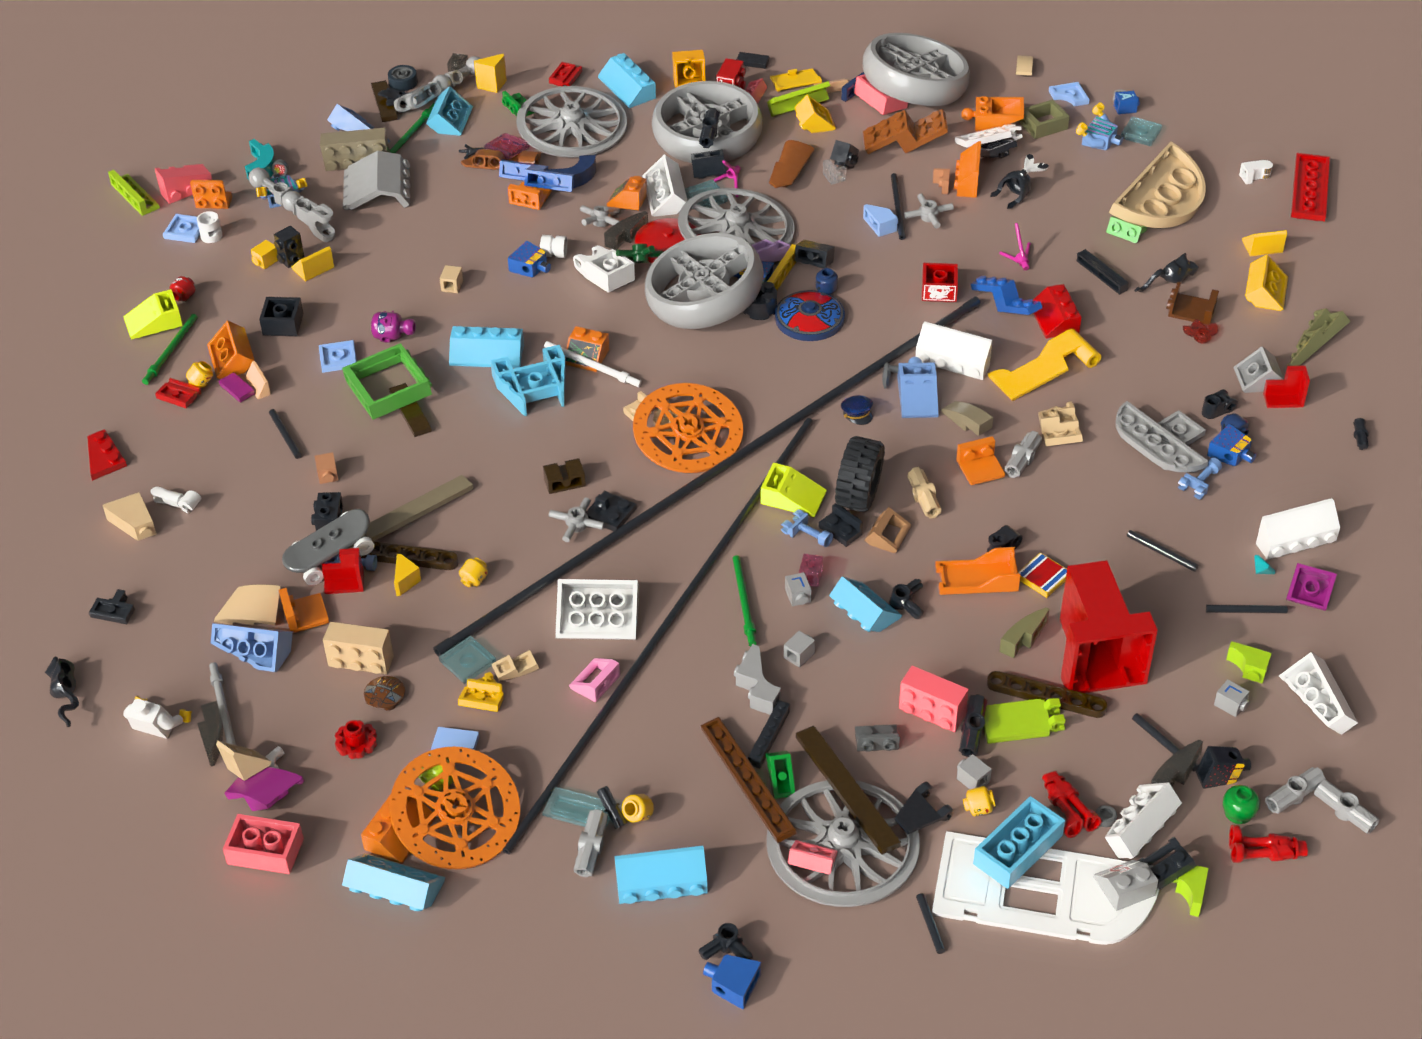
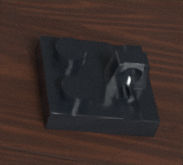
[980,139,1017,158]
[585,490,637,531]

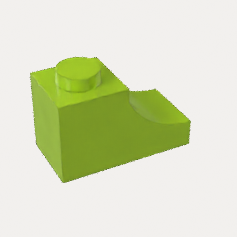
[1226,641,1272,683]
[1173,866,1209,917]

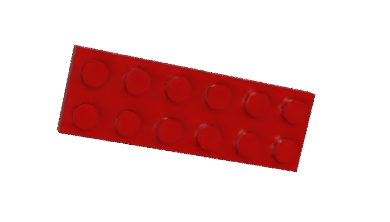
[1291,153,1330,222]

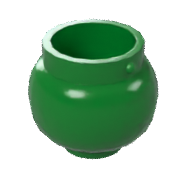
[1222,785,1260,824]

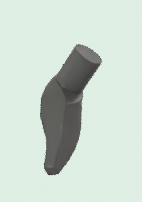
[882,362,898,389]

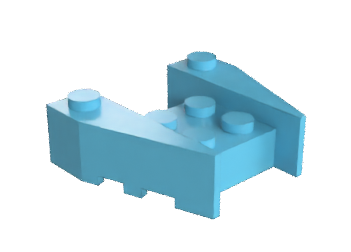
[491,344,566,416]

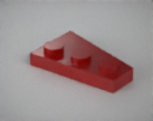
[87,429,127,481]

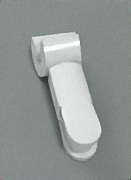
[151,487,202,513]

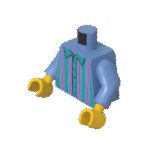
[1076,102,1123,150]
[256,174,308,208]

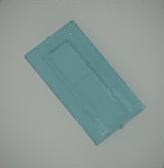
[542,787,610,828]

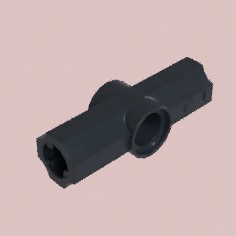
[699,108,720,148]
[959,694,988,757]

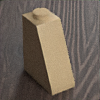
[103,492,156,541]

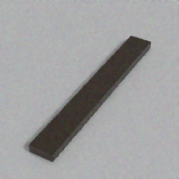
[796,725,901,855]

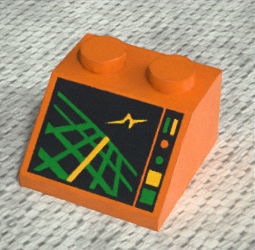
[607,176,647,210]
[565,326,610,372]

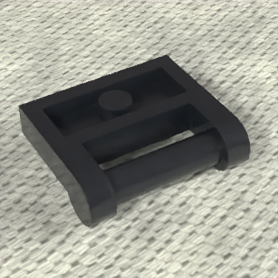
[1137,837,1197,890]

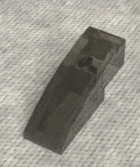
[604,211,648,250]
[197,701,223,766]
[1151,740,1203,788]

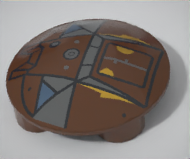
[364,676,405,711]

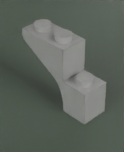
[734,644,781,715]

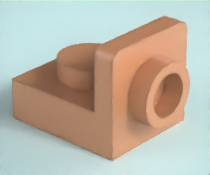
[933,168,950,194]

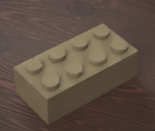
[320,128,390,171]

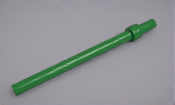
[390,103,435,153]
[142,314,198,385]
[732,555,757,647]

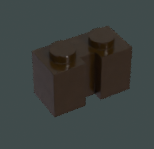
[543,458,586,494]

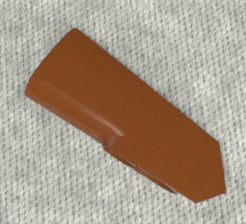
[769,140,814,188]
[461,149,541,170]

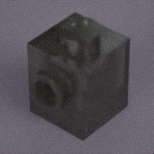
[447,53,468,72]

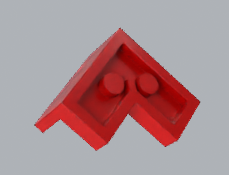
[1263,366,1310,408]
[322,548,364,594]

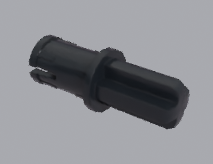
[1353,418,1369,450]
[597,786,627,829]

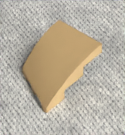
[1038,401,1083,446]
[214,585,280,625]

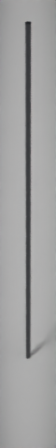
[503,418,813,855]

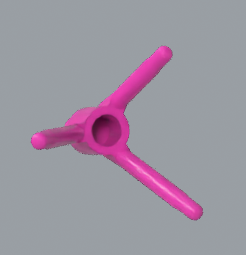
[710,160,741,197]
[999,223,1031,270]

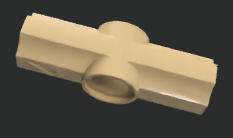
[908,467,941,519]

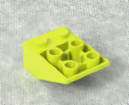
[123,289,183,339]
[761,463,827,517]

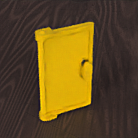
[770,68,822,92]

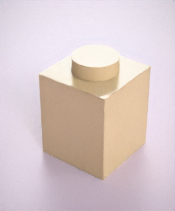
[440,265,463,293]

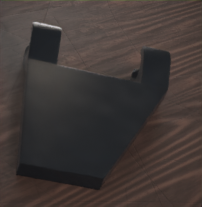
[894,781,953,835]

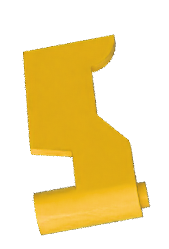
[987,329,1101,401]

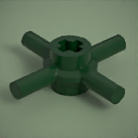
[616,244,664,263]

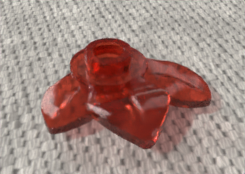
[1183,319,1218,344]

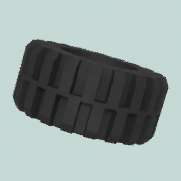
[835,436,885,512]

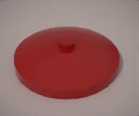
[635,218,701,263]

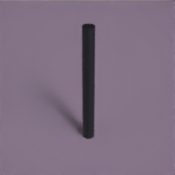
[269,409,302,459]
[1127,530,1198,572]
[1206,605,1288,613]
[1132,713,1199,772]

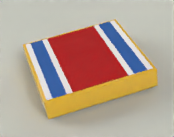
[1018,553,1067,598]

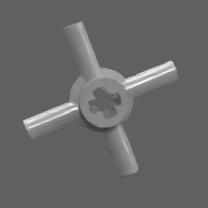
[904,193,953,229]
[580,205,622,228]
[549,497,605,542]

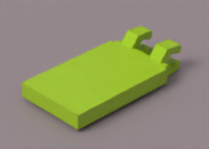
[983,698,1065,744]

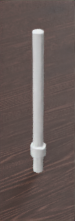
[544,341,642,387]

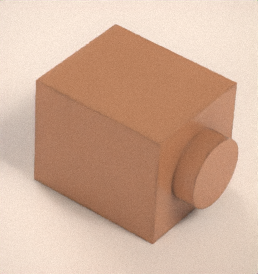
[315,452,338,484]

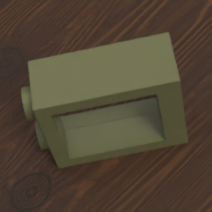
[1019,99,1070,139]

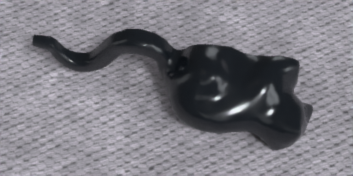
[1134,253,1199,292]
[45,656,79,727]

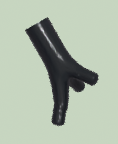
[459,144,484,159]

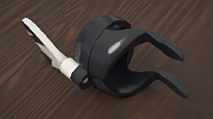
[990,154,1049,209]

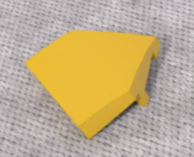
[458,672,504,712]

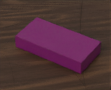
[219,372,255,403]

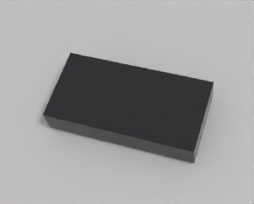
[736,52,769,69]

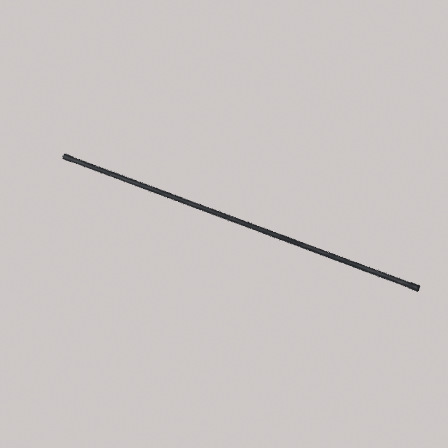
[433,296,981,657]

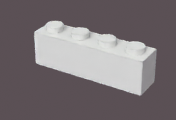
[1279,652,1358,735]
[1105,782,1182,859]

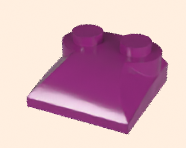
[1286,563,1337,611]

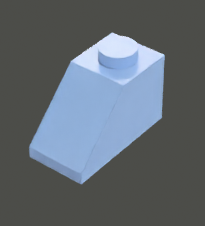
[863,204,898,237]

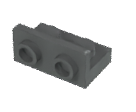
[855,724,900,752]

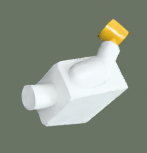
[124,696,192,739]

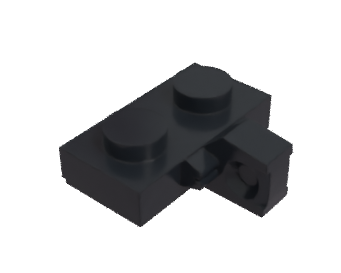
[89,589,135,625]

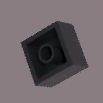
[259,297,304,336]

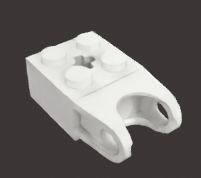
[573,245,635,293]

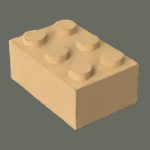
[323,622,394,674]

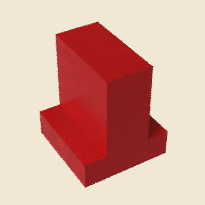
[1060,560,1158,693]

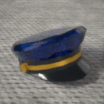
[841,395,873,425]

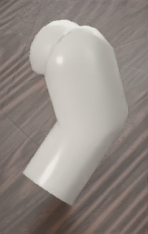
[266,746,285,769]

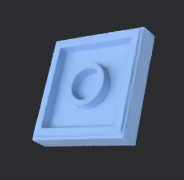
[163,214,200,243]
[319,340,357,373]

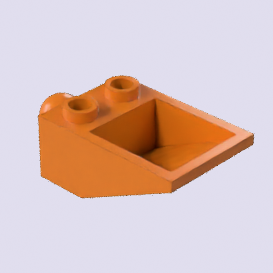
[961,96,1024,131]

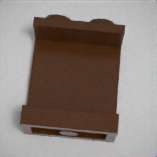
[1166,282,1219,326]

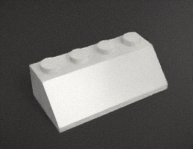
[643,154,688,217]
[915,321,992,380]
[1256,498,1340,560]

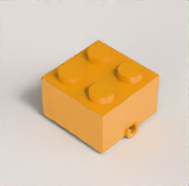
[672,50,706,88]

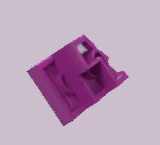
[224,767,305,811]

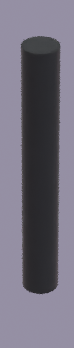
[916,893,946,954]

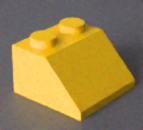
[794,94,836,133]

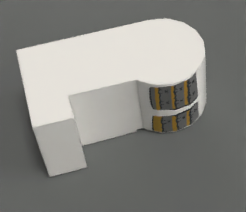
[1239,160,1273,184]

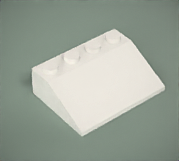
[556,579,639,640]

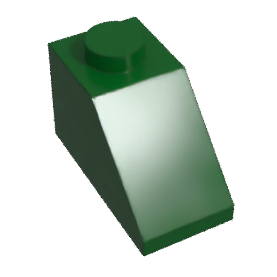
[766,751,795,799]

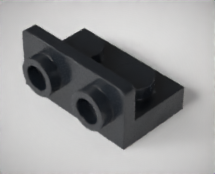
[818,503,863,547]

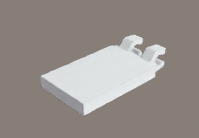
[955,124,1023,148]

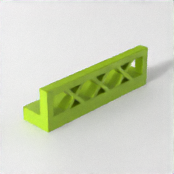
[767,81,830,117]
[108,170,160,216]

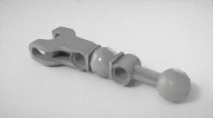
[394,56,482,113]
[249,167,335,242]

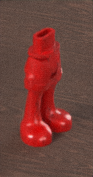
[1042,771,1102,838]
[1229,825,1308,863]

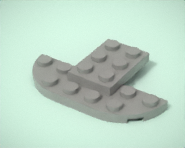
[1115,401,1208,472]

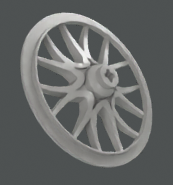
[516,86,627,158]
[678,188,795,245]
[767,781,920,907]

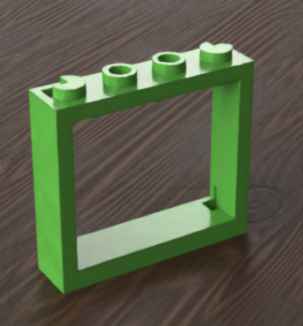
[342,343,432,420]

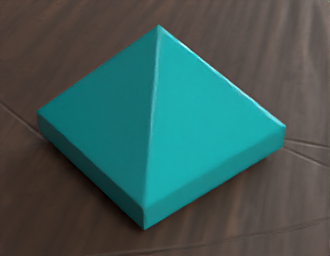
[1254,555,1276,574]

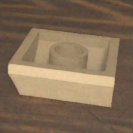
[216,741,272,781]

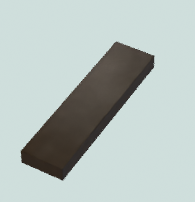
[371,80,398,122]
[389,383,432,437]

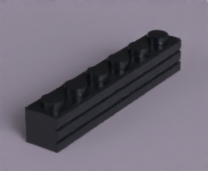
[1076,249,1129,295]
[748,700,790,769]

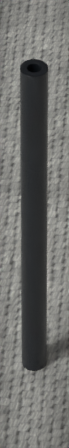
[891,173,906,240]

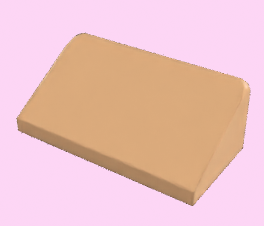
[814,79,848,93]
[246,361,271,399]

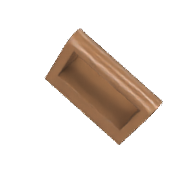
[864,507,911,553]

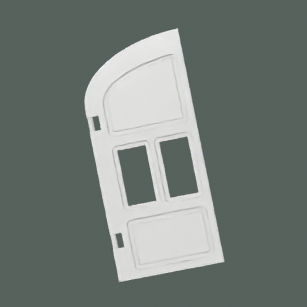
[932,831,1159,945]

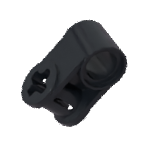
[1201,389,1238,419]
[987,525,1023,552]

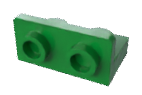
[502,91,535,116]

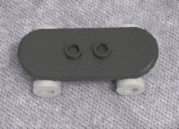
[282,509,374,586]

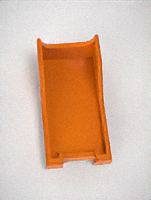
[935,547,1020,595]

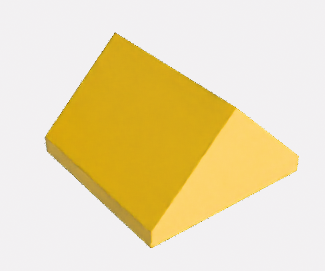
[474,54,507,93]
[1242,230,1287,256]
[292,246,334,282]

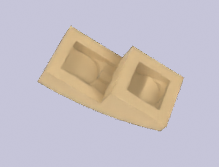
[1016,56,1033,76]
[491,650,539,681]

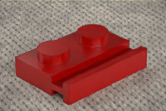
[549,62,582,87]
[155,378,201,409]

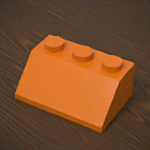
[954,141,981,198]
[207,320,255,379]
[361,793,436,864]

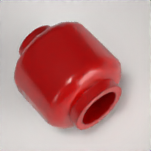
[169,276,196,302]

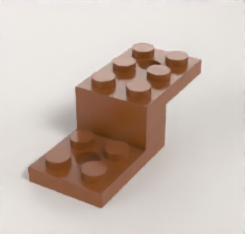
[863,109,948,154]

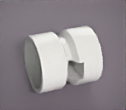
[197,211,223,243]
[540,235,567,258]

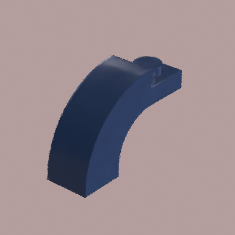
[547,155,596,188]

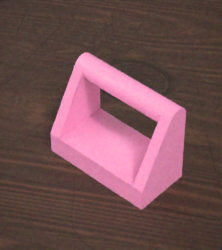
[569,658,620,702]

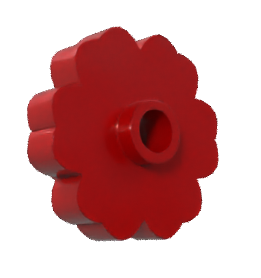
[335,720,377,759]

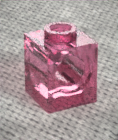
[799,554,823,587]

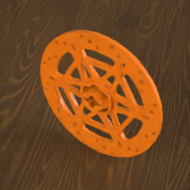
[633,383,743,473]
[389,746,520,870]

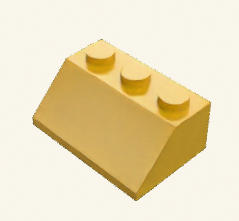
[1245,254,1288,311]

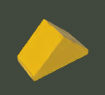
[394,554,421,596]

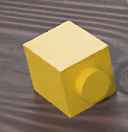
[251,240,278,269]

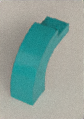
[245,139,275,180]

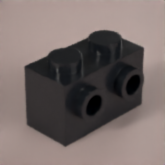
[830,140,859,170]
[691,149,726,179]
[274,225,305,268]
[794,240,835,268]
[311,492,343,531]

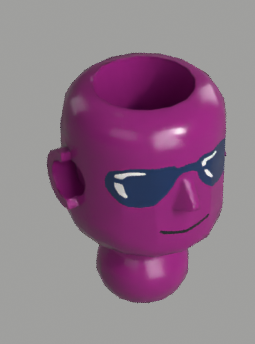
[371,311,416,343]

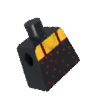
[1196,746,1251,789]

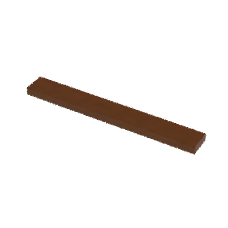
[701,717,797,843]

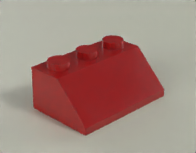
[1033,284,1081,339]

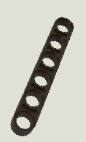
[361,542,458,570]
[987,671,1107,718]

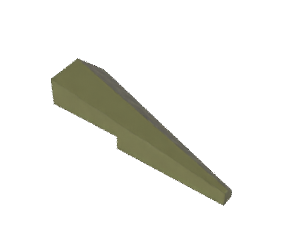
[1286,308,1350,366]

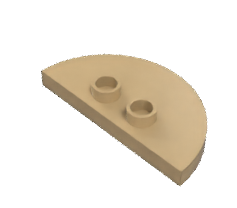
[1109,142,1206,228]

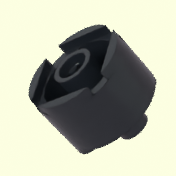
[743,281,777,320]

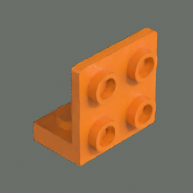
[190,180,232,209]
[508,182,552,210]
[956,436,1005,485]
[279,588,329,633]

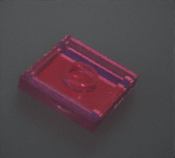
[484,133,530,159]

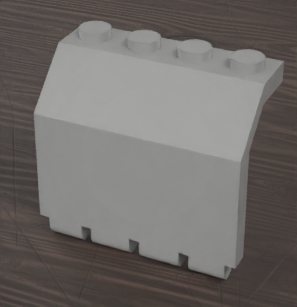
[343,151,411,210]

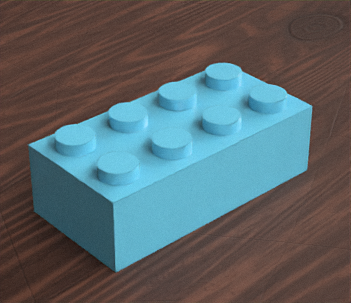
[973,796,1065,889]

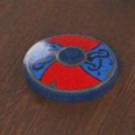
[775,290,845,341]

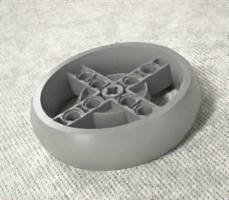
[862,33,970,106]
[652,81,763,163]
[645,233,764,329]

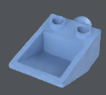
[897,357,939,418]

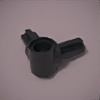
[889,579,924,619]
[698,923,753,960]

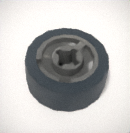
[388,65,418,91]

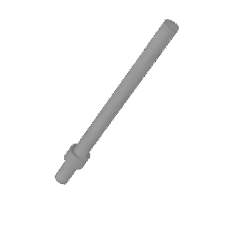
[209,662,236,745]

